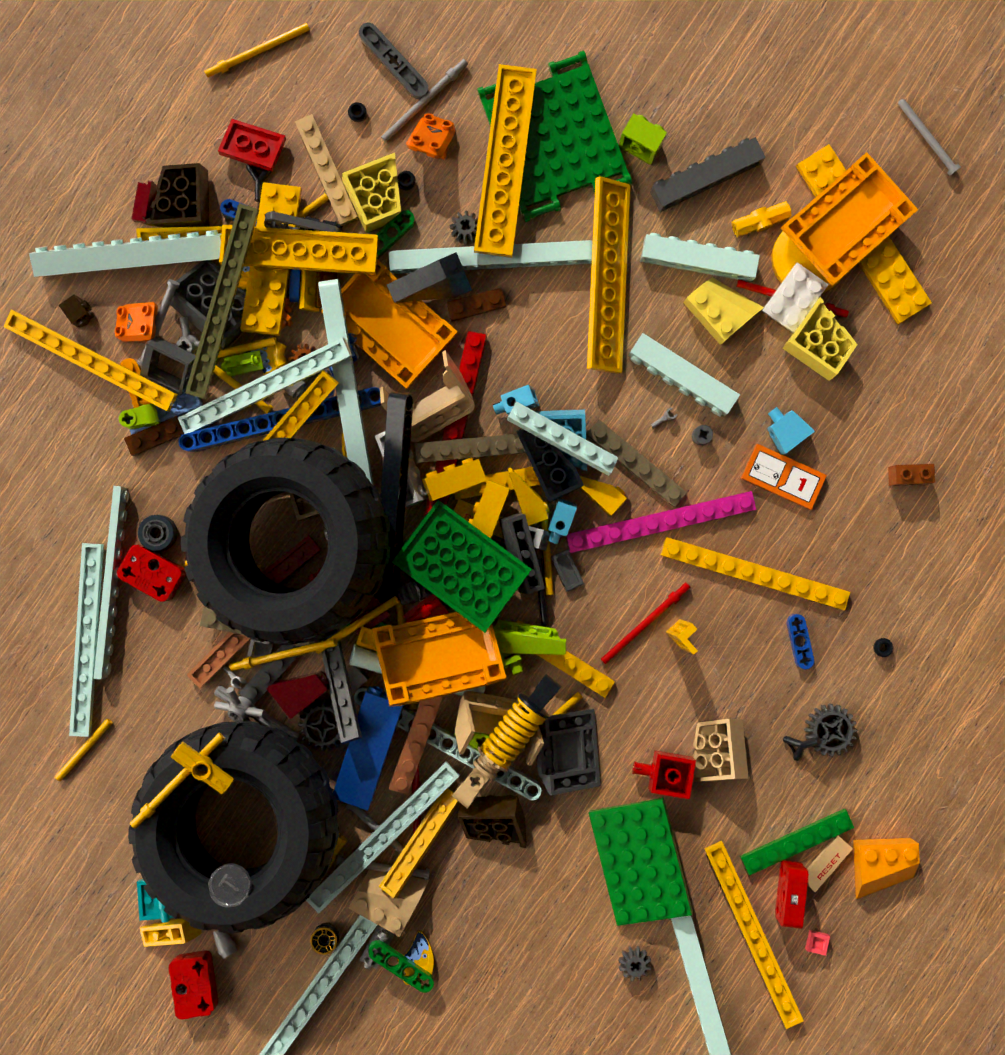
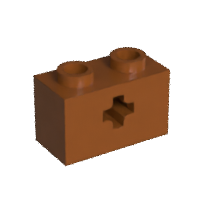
[888,464,935,486]

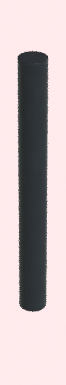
[537,559,550,628]

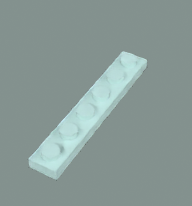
[507,401,618,476]

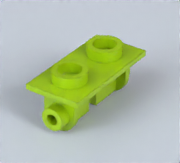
[221,350,264,376]

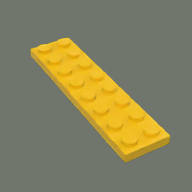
[240,182,302,336]
[219,225,378,275]

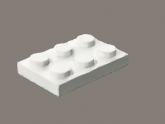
[762,262,829,333]

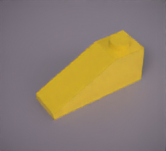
[507,467,550,526]
[579,476,627,516]
[140,918,202,947]

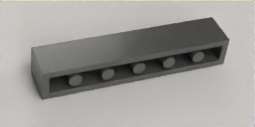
[650,137,766,212]

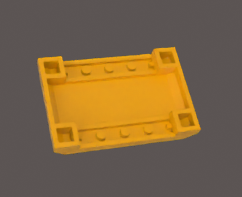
[781,152,918,286]
[321,259,458,389]
[372,612,506,707]

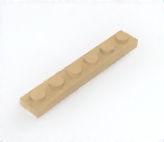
[295,114,358,226]

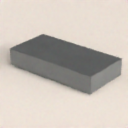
[551,549,584,592]

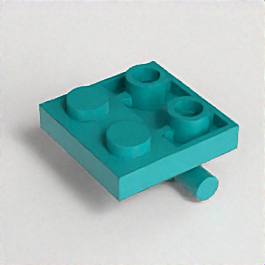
[137,879,173,923]

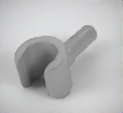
[651,408,677,428]
[223,666,247,689]

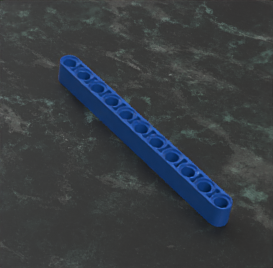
[179,387,381,452]

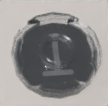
[208,864,251,907]

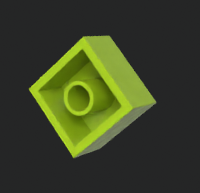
[619,113,667,165]

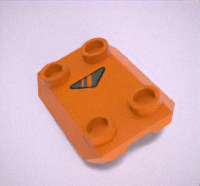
[406,113,455,160]
[114,302,158,343]

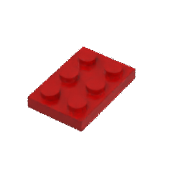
[218,119,286,172]

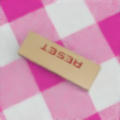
[807,836,853,892]

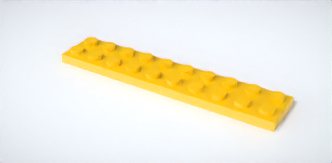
[474,64,537,258]
[796,144,932,325]
[587,176,630,374]

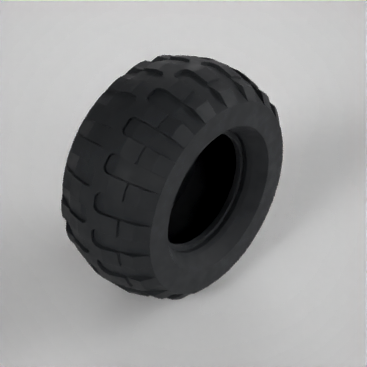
[181,437,391,645]
[128,721,339,933]

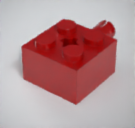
[632,750,696,799]

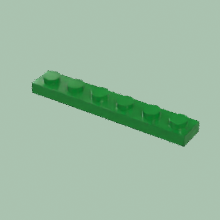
[740,809,854,876]

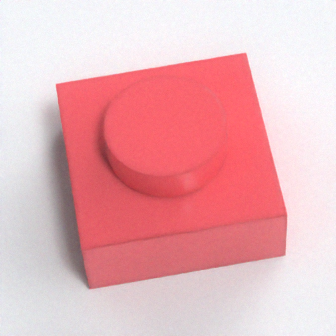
[805,930,830,956]

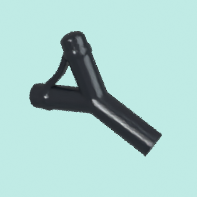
[246,164,271,202]
[783,736,822,761]

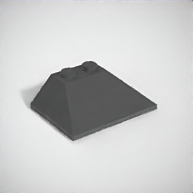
[537,709,601,796]

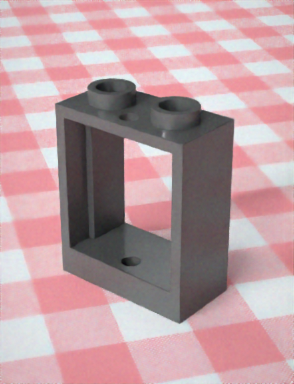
[140,336,196,395]

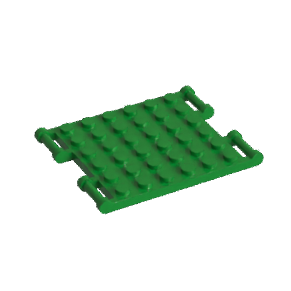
[477,50,632,223]

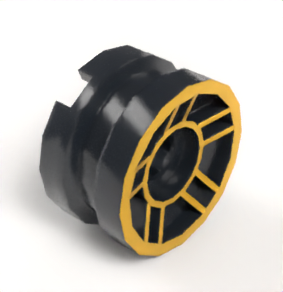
[310,923,339,955]

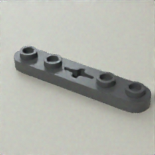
[359,22,429,100]

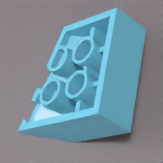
[535,409,587,471]

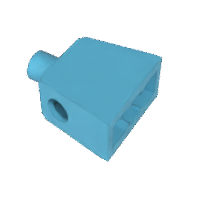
[493,385,540,415]
[767,407,815,455]
[548,498,577,544]

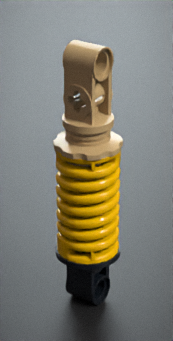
[452,674,562,808]

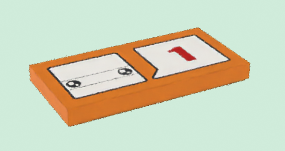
[740,444,827,510]

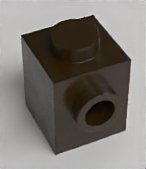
[58,294,94,328]

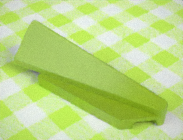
[493,620,566,655]

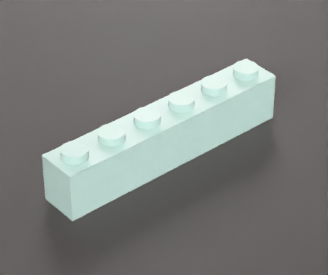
[640,233,760,282]
[628,333,740,416]

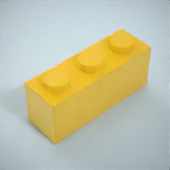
[422,457,487,501]
[468,480,510,538]

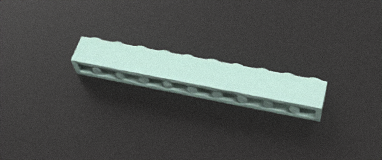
[29,230,222,277]

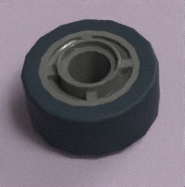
[138,515,178,551]

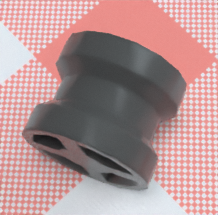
[692,425,713,445]

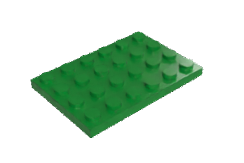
[392,500,532,633]
[588,798,693,926]

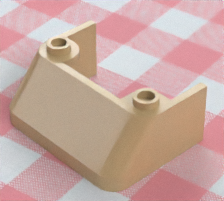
[380,350,475,442]
[455,691,544,766]

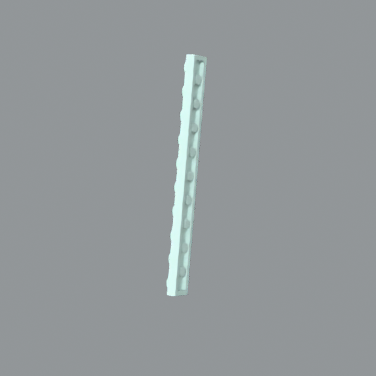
[178,338,352,434]
[94,486,129,679]
[69,543,104,737]
[306,761,460,914]
[259,915,377,1055]

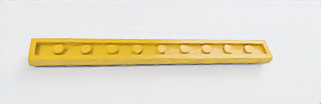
[3,310,178,412]
[660,537,850,610]
[704,841,804,1029]

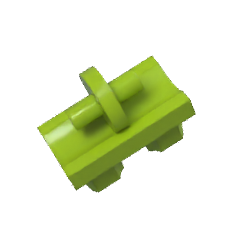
[500,653,523,679]

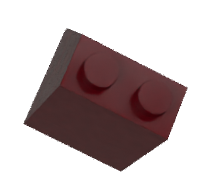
[266,671,329,719]

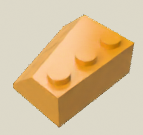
[853,838,920,899]

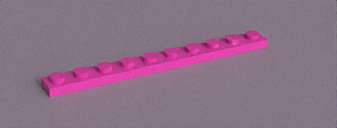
[566,491,756,553]

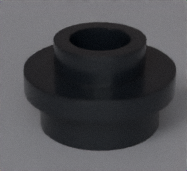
[348,102,367,122]
[397,171,416,190]
[873,638,893,657]

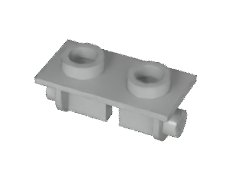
[360,925,395,970]

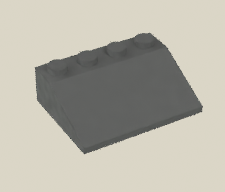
[170,260,246,350]

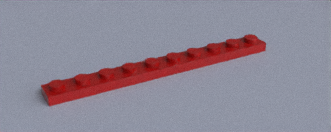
[424,331,487,516]

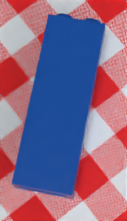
[333,686,404,811]

